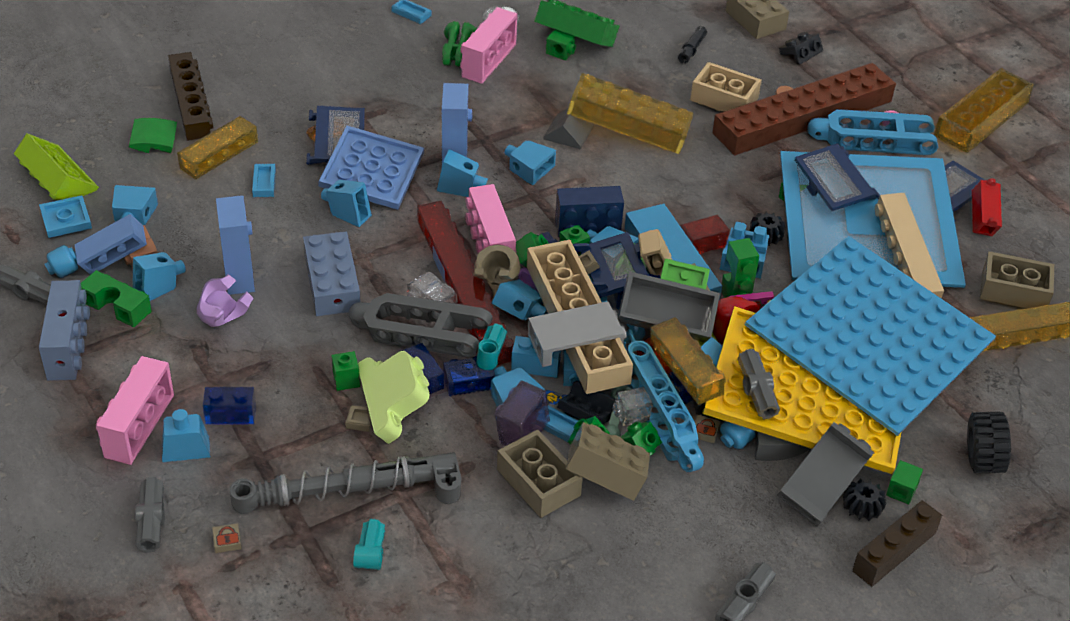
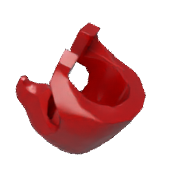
[712,296,760,345]

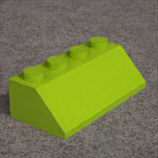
[14,133,99,201]

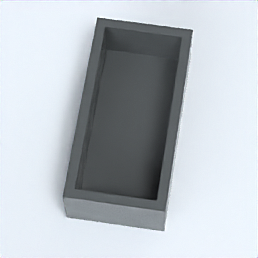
[618,272,720,343]

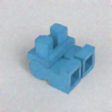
[720,222,769,279]

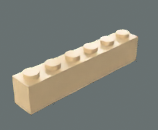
[875,193,944,298]

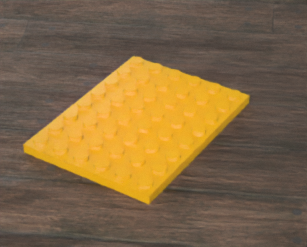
[703,306,902,474]

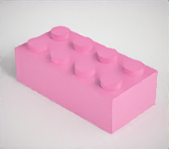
[460,7,517,84]
[465,184,516,254]
[96,356,174,465]

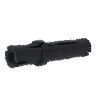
[678,26,707,64]

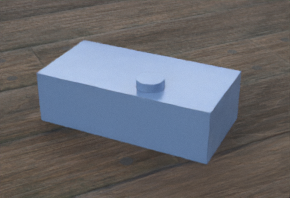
[442,83,472,165]
[216,196,255,295]

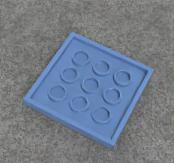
[318,126,424,210]

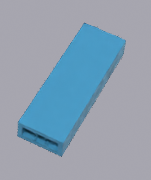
[624,204,722,300]

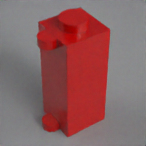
[972,178,1002,236]

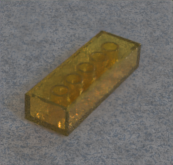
[934,68,1034,153]
[567,73,694,154]

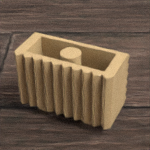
[638,229,672,279]

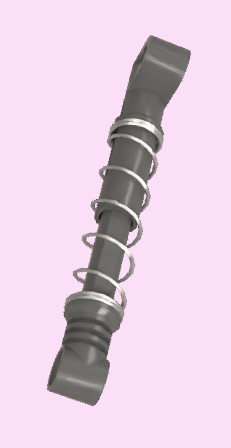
[230,452,461,514]

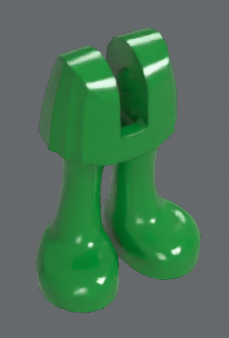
[442,21,477,67]

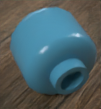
[45,245,78,278]
[720,421,756,449]

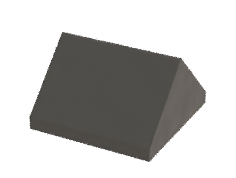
[543,103,594,149]

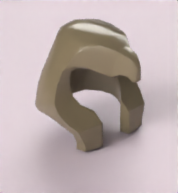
[473,245,521,296]

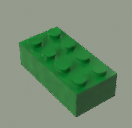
[534,0,620,47]

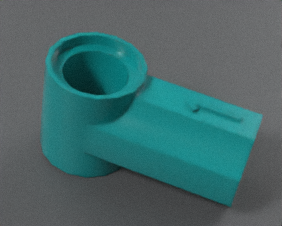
[476,323,507,370]
[353,519,385,570]

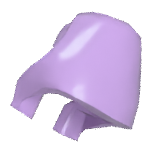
[196,274,253,327]

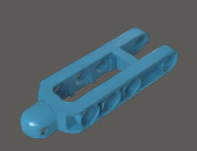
[807,109,938,155]
[626,341,704,472]

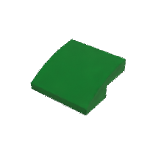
[128,118,177,153]

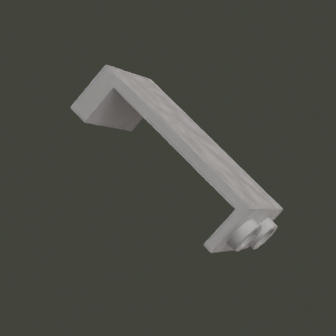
[528,301,626,367]

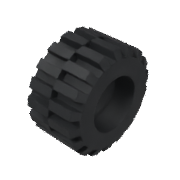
[967,412,1011,473]

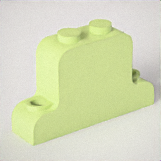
[358,351,430,444]

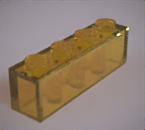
[177,116,258,179]
[651,317,726,405]

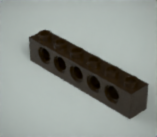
[168,52,214,141]

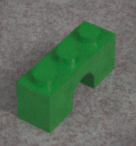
[721,238,760,298]
[81,270,152,328]

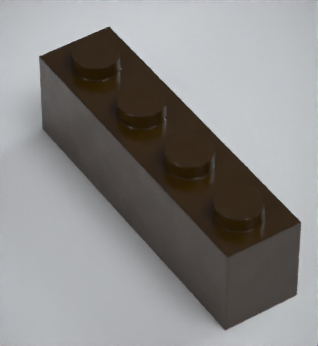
[852,500,942,587]

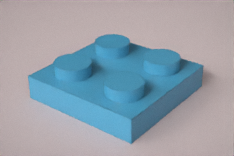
[39,195,92,238]

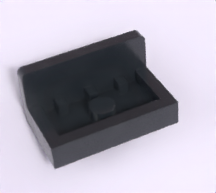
[779,32,823,64]
[557,380,616,424]

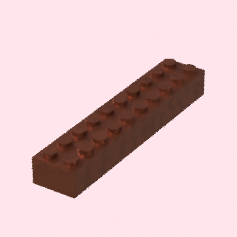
[712,63,896,156]

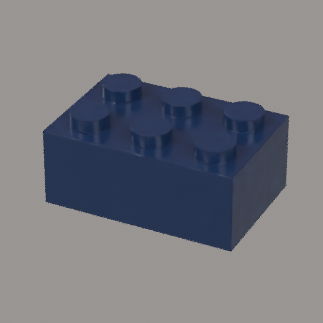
[555,186,624,238]

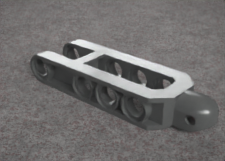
[349,293,493,358]

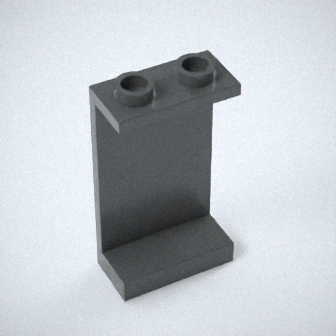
[777,422,875,526]

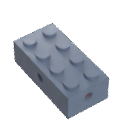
[303,231,360,316]
[39,280,90,381]

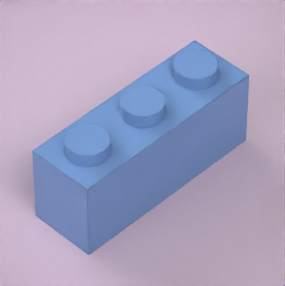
[75,214,147,275]

